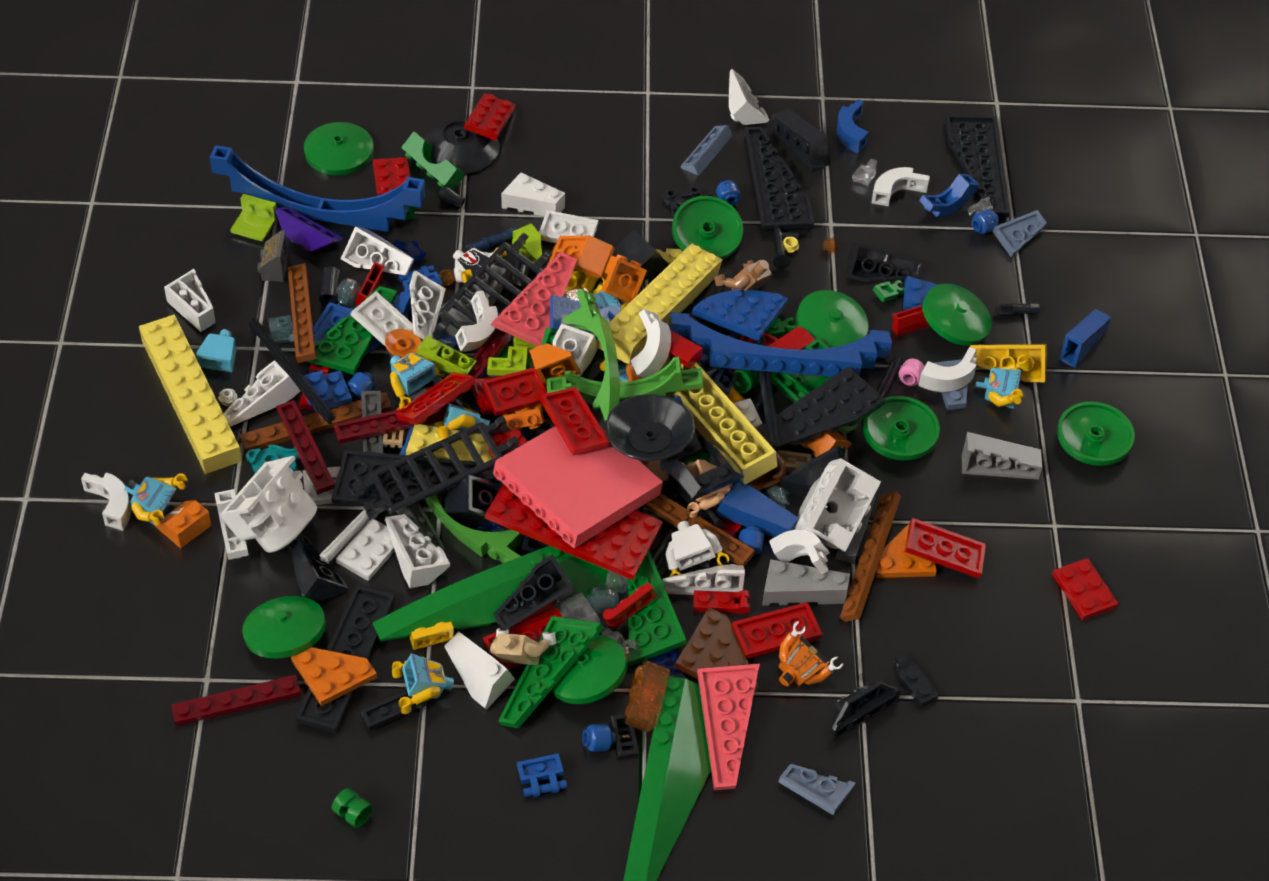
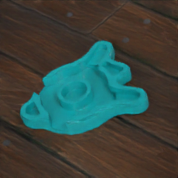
[246,445,300,473]

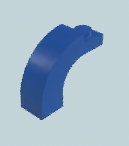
[836,99,869,154]
[919,174,980,217]

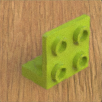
[231,194,278,241]

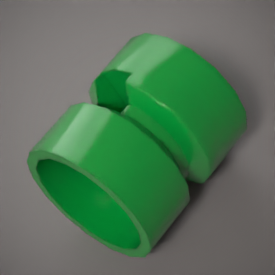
[733,369,760,394]
[331,787,373,828]

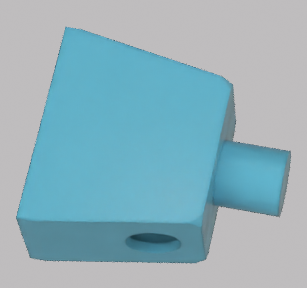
[196,329,236,372]

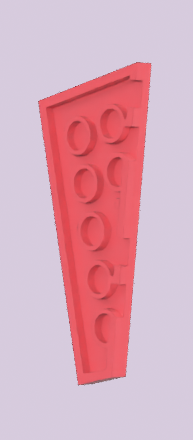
[491,252,577,346]
[697,664,760,791]

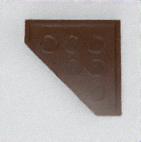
[674,607,758,696]

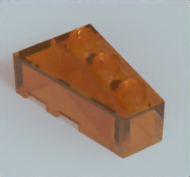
[625,661,670,732]

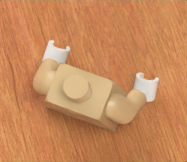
[490,628,556,665]

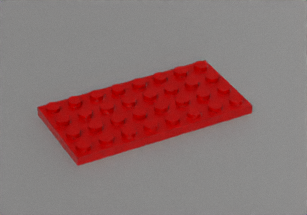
[485,484,663,580]

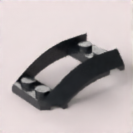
[660,435,744,501]

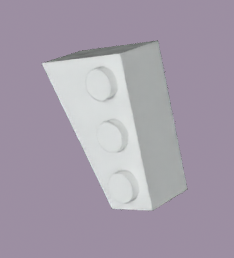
[501,173,565,216]
[164,269,216,332]

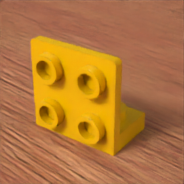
[409,622,454,650]

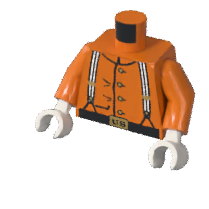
[778,621,843,686]

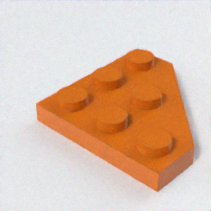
[875,524,936,578]
[291,647,377,706]

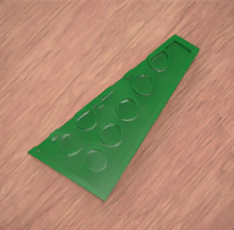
[307,286,397,375]
[628,551,688,666]
[498,616,604,728]

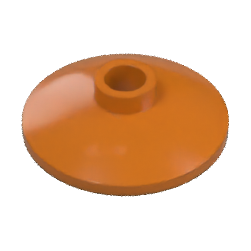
[385,329,421,358]

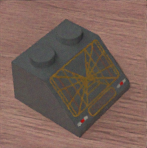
[258,230,289,282]

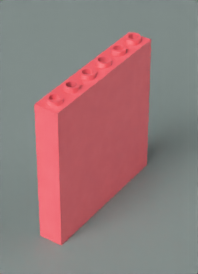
[493,426,663,548]

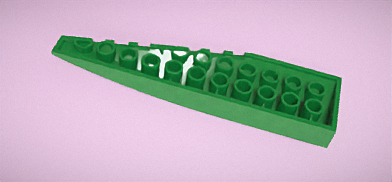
[372,546,620,641]
[624,675,711,881]

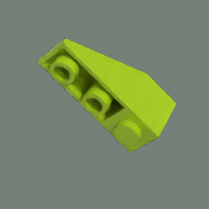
[512,223,543,270]
[416,335,476,375]

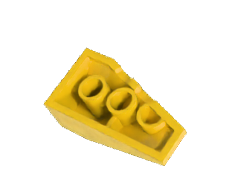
[970,344,1047,382]

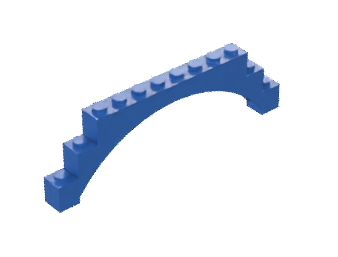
[210,145,425,232]
[668,312,892,377]

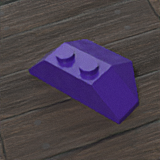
[276,207,343,252]

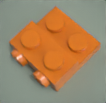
[601,254,647,303]
[502,404,544,431]

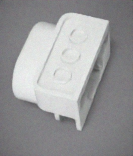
[219,456,317,553]
[795,458,881,552]

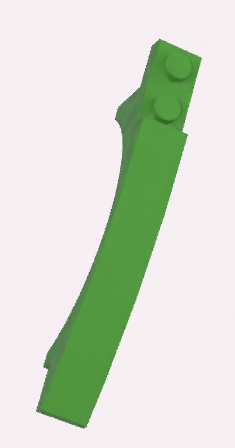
[563,288,620,421]
[547,357,703,400]
[424,495,523,563]

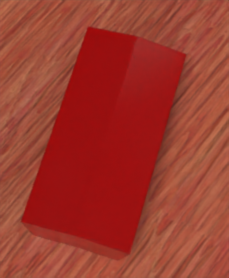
[356,262,385,307]
[892,305,930,336]
[767,326,815,350]
[668,330,703,369]

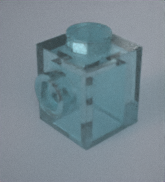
[268,315,294,344]

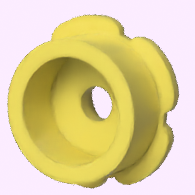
[783,237,799,253]

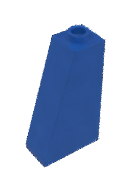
[1059,309,1111,368]
[715,480,799,538]

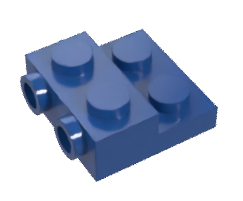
[303,370,352,413]

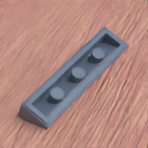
[681,125,733,175]

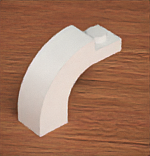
[871,167,930,206]
[455,291,498,352]
[631,309,671,378]
[919,347,977,392]
[81,472,131,531]
[214,489,248,560]
[769,529,830,574]

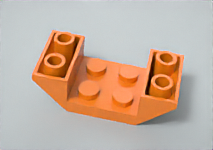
[545,235,615,278]

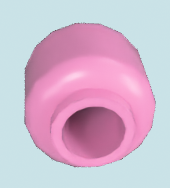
[899,358,925,386]

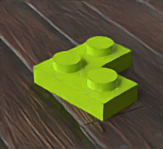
[487,346,528,376]

